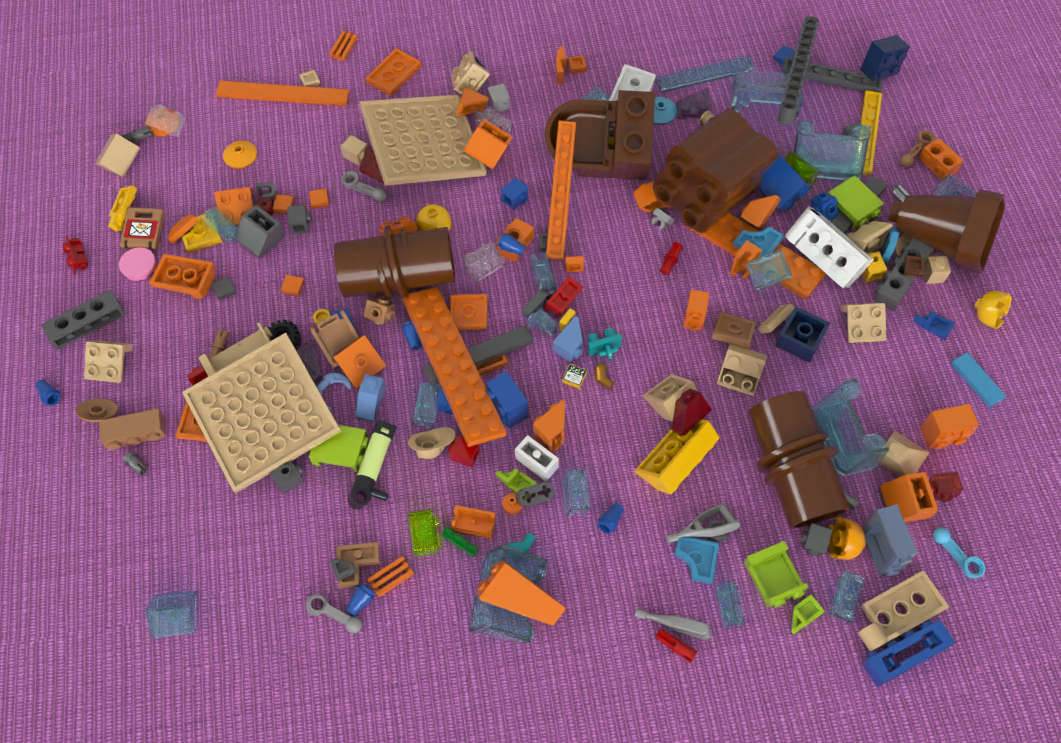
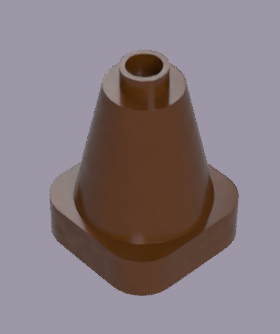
[889,189,1006,273]

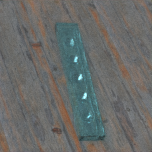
[655,55,755,93]

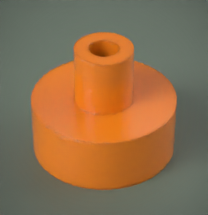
[502,493,523,515]

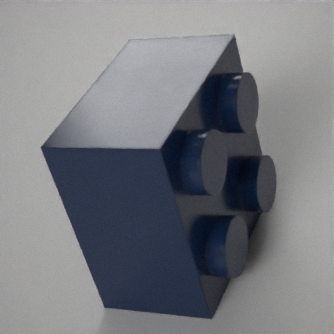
[860,35,910,81]
[775,306,830,363]

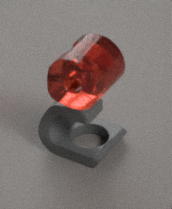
[256,182,278,216]

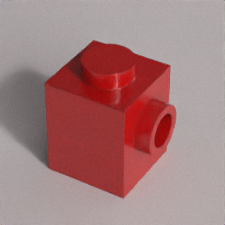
[448,435,480,468]

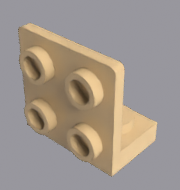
[451,50,490,95]
[841,303,886,343]
[84,340,133,383]

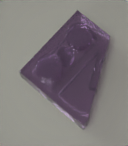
[676,88,712,119]
[297,339,323,383]

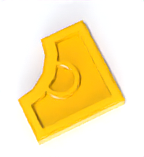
[182,212,222,253]

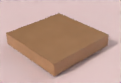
[712,312,756,349]

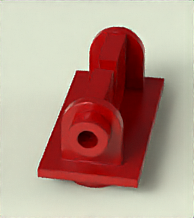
[62,235,88,274]

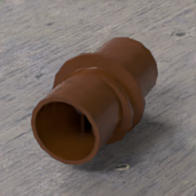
[334,225,456,299]
[747,391,850,529]

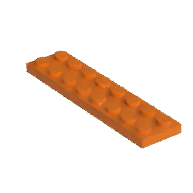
[684,213,826,300]

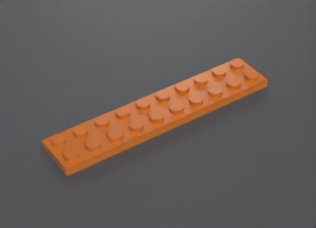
[402,287,506,447]

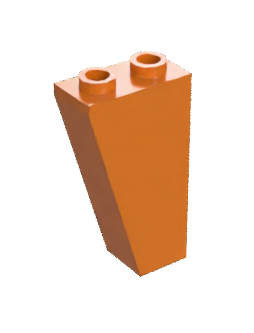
[476,559,566,626]

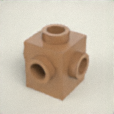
[363,296,395,325]

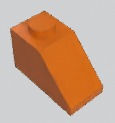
[740,195,781,230]

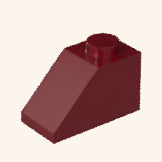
[671,389,712,436]

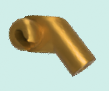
[594,363,615,390]

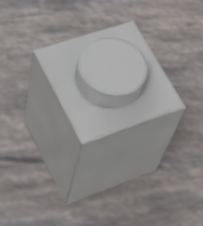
[488,83,510,113]

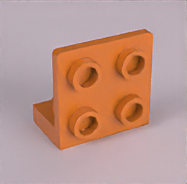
[214,187,255,227]

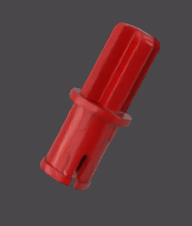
[660,242,683,275]
[655,629,697,663]

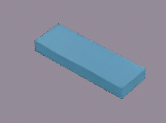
[951,352,1006,408]

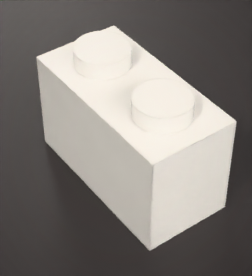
[515,435,559,482]

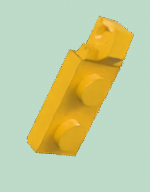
[108,185,137,232]

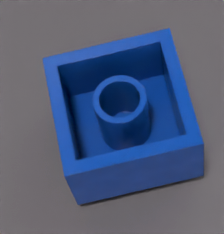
[486,371,528,429]

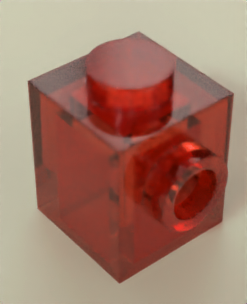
[929,472,963,502]

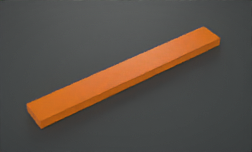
[216,81,350,106]
[545,120,576,260]

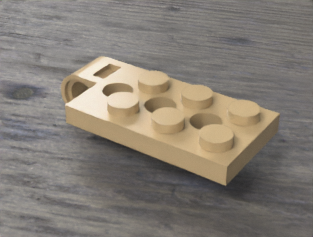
[858,570,949,652]

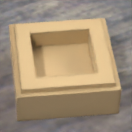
[299,70,321,87]

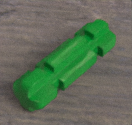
[442,527,479,557]

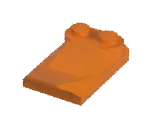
[149,254,216,299]

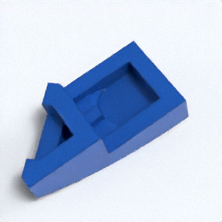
[914,311,955,340]

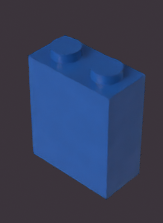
[759,155,811,212]

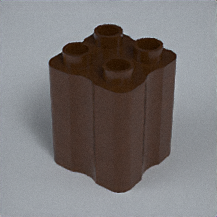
[653,108,779,233]

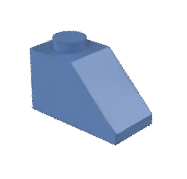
[553,316,583,363]
[355,374,387,422]

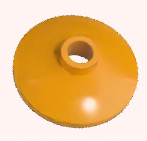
[223,140,257,169]

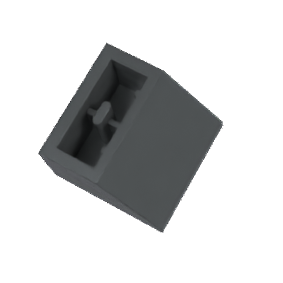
[234,205,285,259]

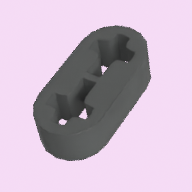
[522,289,552,320]
[516,482,554,507]

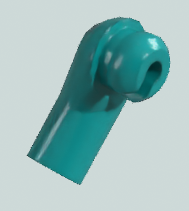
[506,533,536,555]

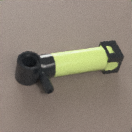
[347,419,397,510]

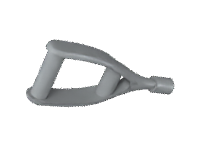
[666,503,740,544]
[635,608,712,640]

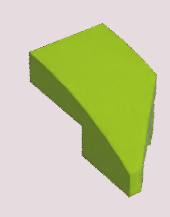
[495,469,537,500]
[791,595,825,635]

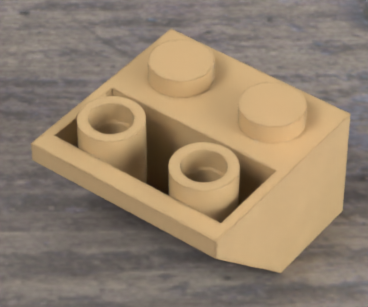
[717,344,767,396]

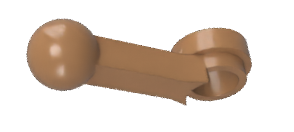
[899,130,936,168]

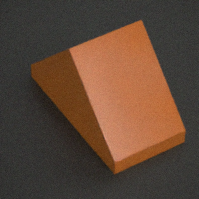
[455,87,489,117]

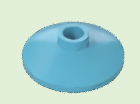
[654,97,677,125]

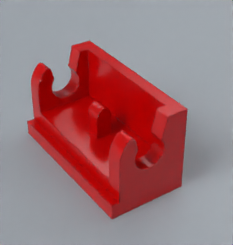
[544,277,584,318]

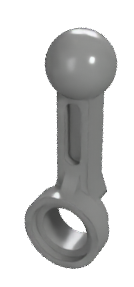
[341,171,387,202]
[306,594,363,634]

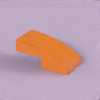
[556,46,567,84]

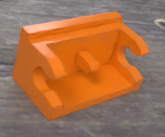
[730,240,762,280]
[451,505,496,539]

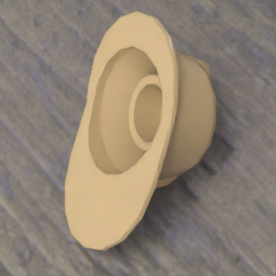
[408,427,456,459]

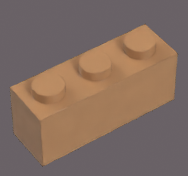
[99,408,166,450]

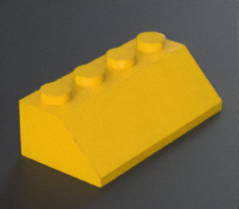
[634,420,720,494]

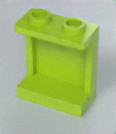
[828,175,884,230]
[309,425,370,473]
[744,541,809,608]

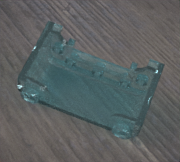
[731,70,803,117]
[792,120,871,180]
[812,378,889,476]
[469,544,547,644]

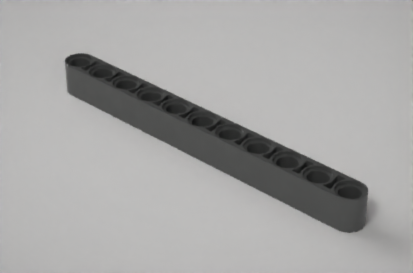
[778,16,819,125]

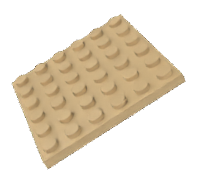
[359,95,487,186]
[182,333,342,493]

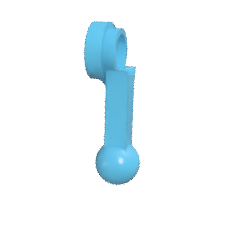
[933,527,985,579]

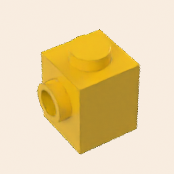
[861,251,887,283]

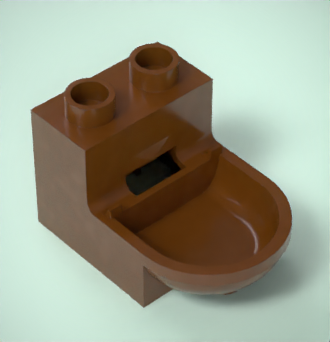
[545,90,655,180]

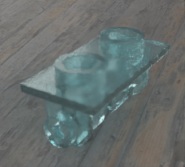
[202,207,238,244]
[717,581,745,628]

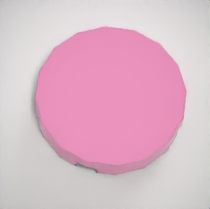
[119,247,157,281]

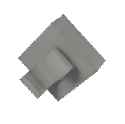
[651,208,675,230]

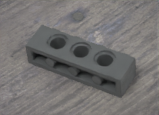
[874,238,933,311]
[41,290,126,350]

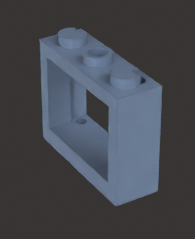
[862,505,918,577]

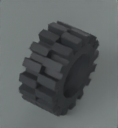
[268,319,302,351]

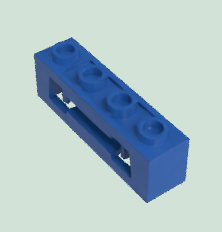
[862,620,956,687]

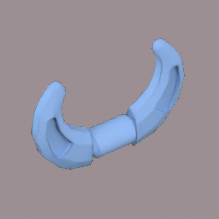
[317,373,351,411]

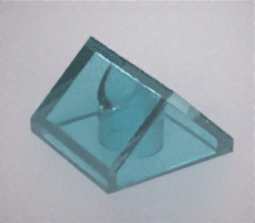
[746,249,792,292]
[145,590,196,638]

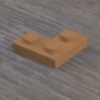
[337,542,380,589]

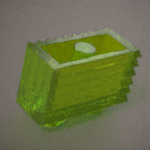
[408,509,443,557]

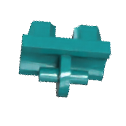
[587,328,622,360]

